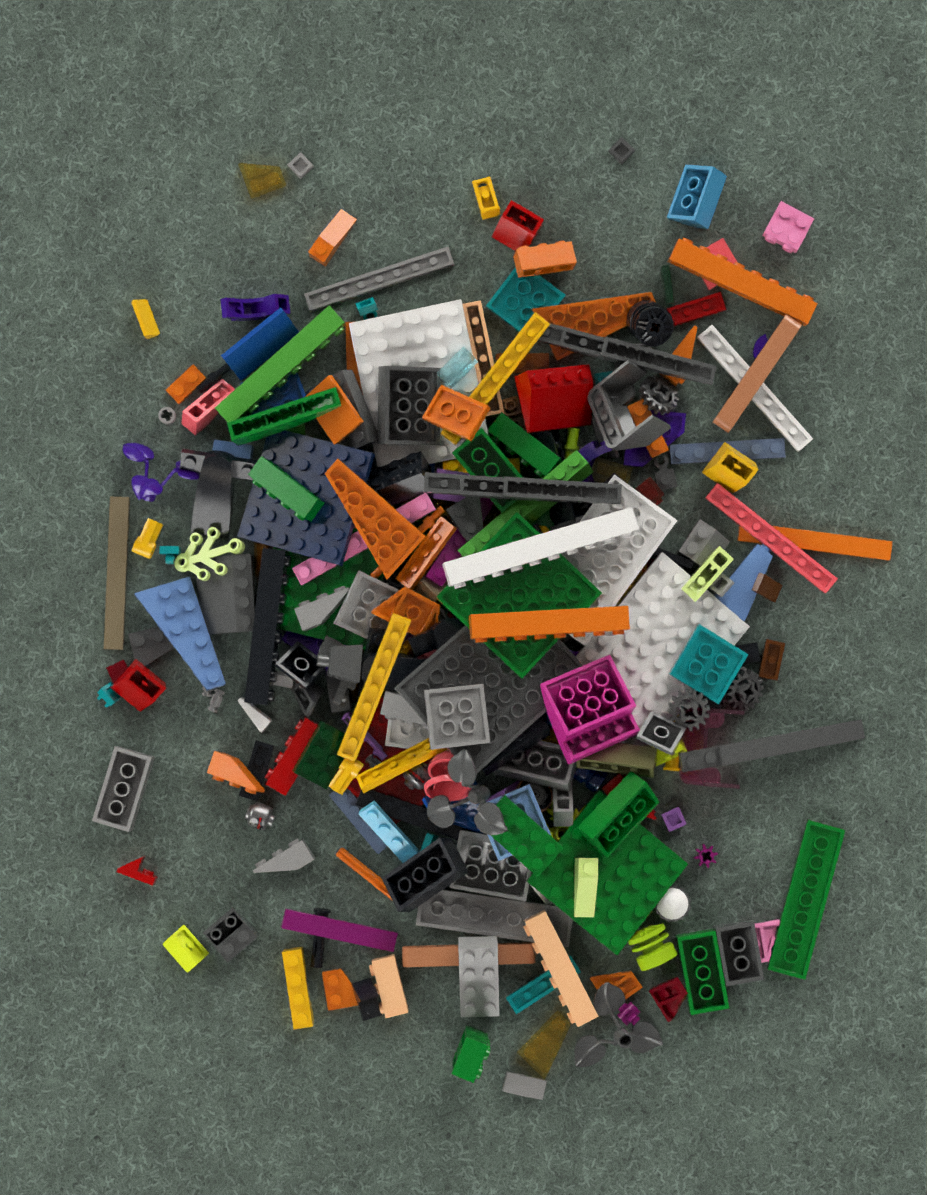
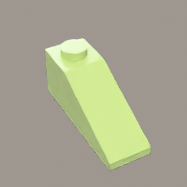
[681,546,734,602]
[574,858,598,917]

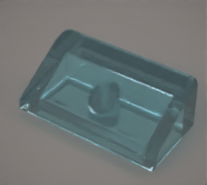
[436,346,478,389]

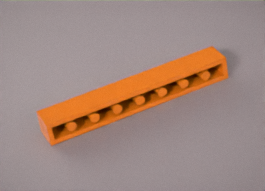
[667,238,818,326]
[469,606,630,643]

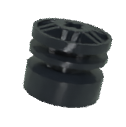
[626,300,674,347]

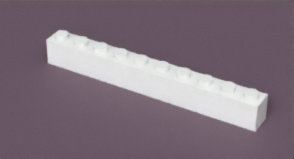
[442,507,639,589]

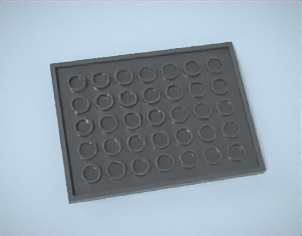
[394,626,583,774]

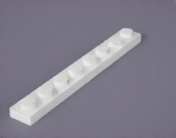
[697,325,813,452]

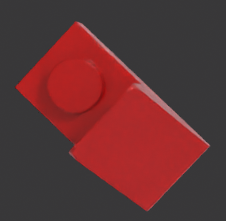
[116,856,158,886]

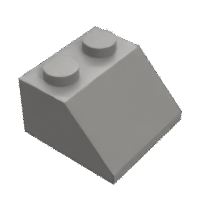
[677,519,730,567]

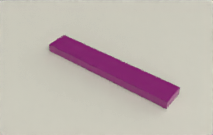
[281,908,398,952]

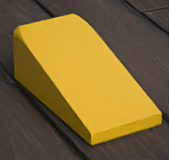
[472,177,500,220]

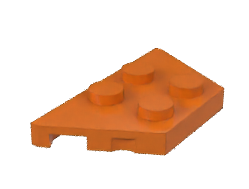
[371,586,440,635]

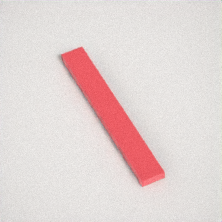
[705,483,838,594]

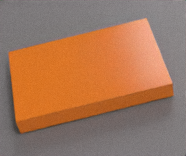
[305,375,364,445]
[422,385,491,441]

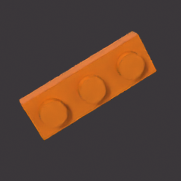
[627,399,669,459]

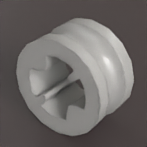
[158,407,176,425]

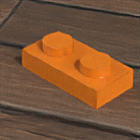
[166,364,207,405]

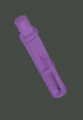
[342,712,387,761]

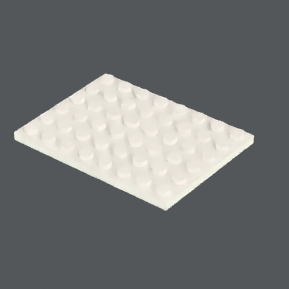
[349,299,489,467]
[575,552,750,729]

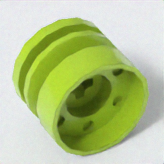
[628,923,678,971]

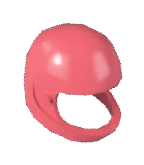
[424,750,473,802]

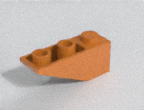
[207,751,265,794]

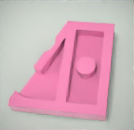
[754,919,780,963]

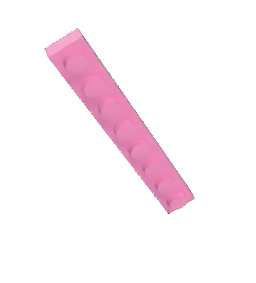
[292,493,436,586]

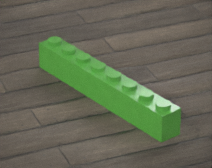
[215,305,346,422]
[458,450,593,557]

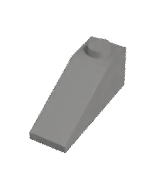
[552,785,573,827]

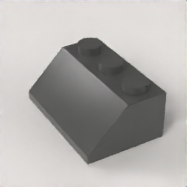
[713,921,764,986]

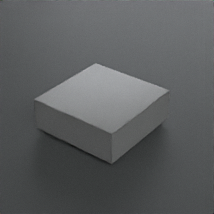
[287,152,314,180]

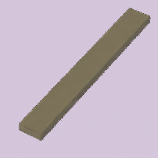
[104,496,130,650]

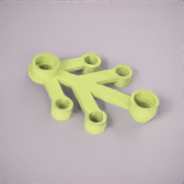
[174,527,245,581]

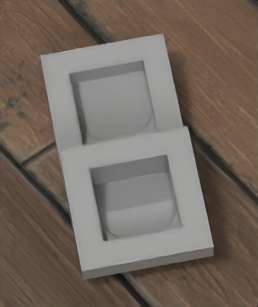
[708,573,734,597]
[502,1071,547,1100]

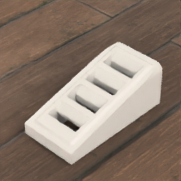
[238,697,272,733]

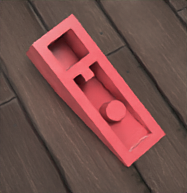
[182,379,235,436]

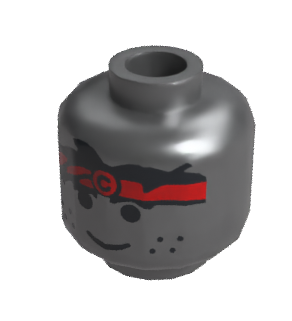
[403,762,431,790]
[245,802,275,830]

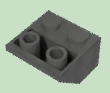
[203,907,259,963]

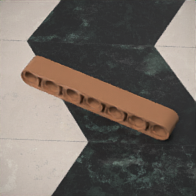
[713,314,802,433]
[402,942,536,967]

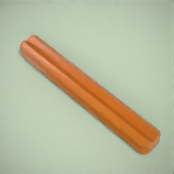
[336,848,393,901]

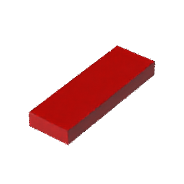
[666,292,727,327]

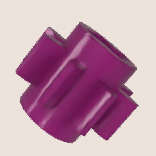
[693,843,718,868]
[617,1001,640,1025]

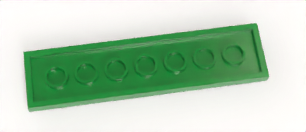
[767,819,845,980]

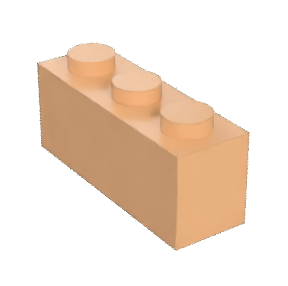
[369,954,409,1018]

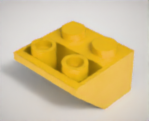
[702,442,759,494]

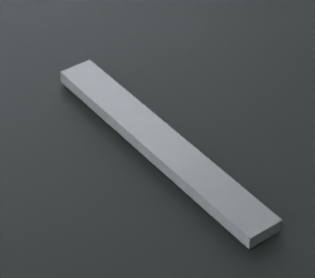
[304,247,454,313]

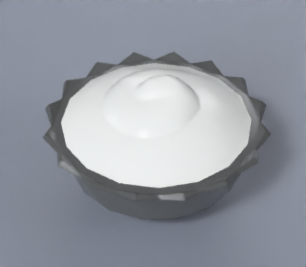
[655,885,691,923]

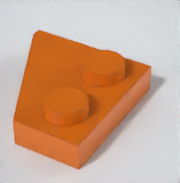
[322,968,358,1011]
[590,971,643,1000]

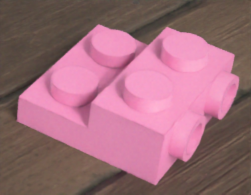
[762,201,814,253]

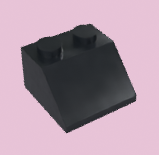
[274,641,326,689]

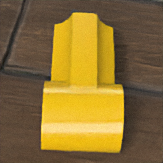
[132,518,164,559]
[329,758,364,795]

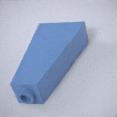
[714,544,773,621]

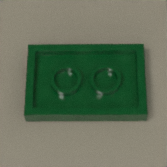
[292,721,345,790]

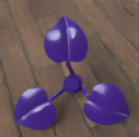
[122,443,200,502]

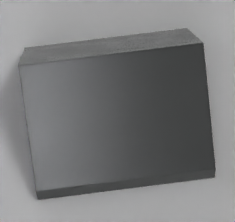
[636,711,686,756]

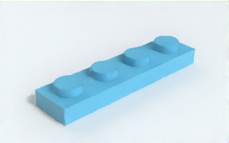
[359,800,420,863]

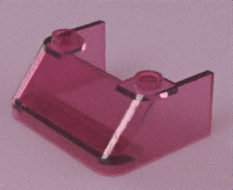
[679,707,744,789]

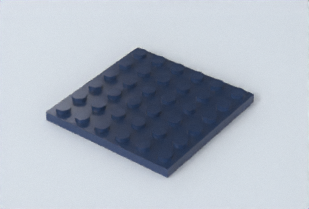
[237,430,375,566]

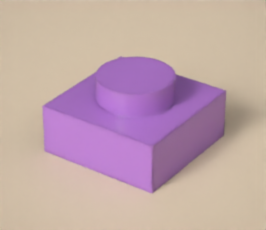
[661,806,687,832]

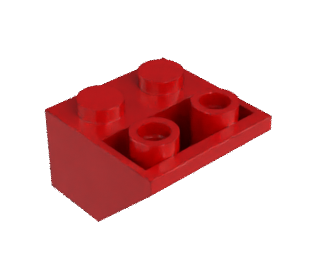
[491,200,544,252]
[111,659,166,712]

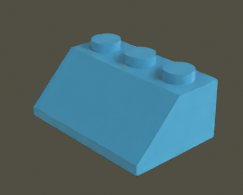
[667,164,727,229]

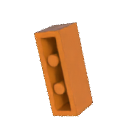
[513,241,577,278]

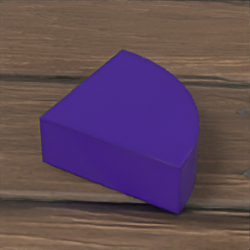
[753,334,768,359]

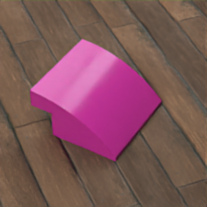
[540,654,640,765]

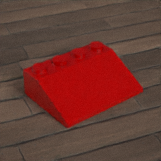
[514,364,593,433]

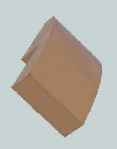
[502,396,526,431]

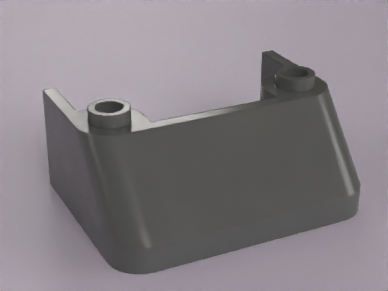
[587,360,671,451]

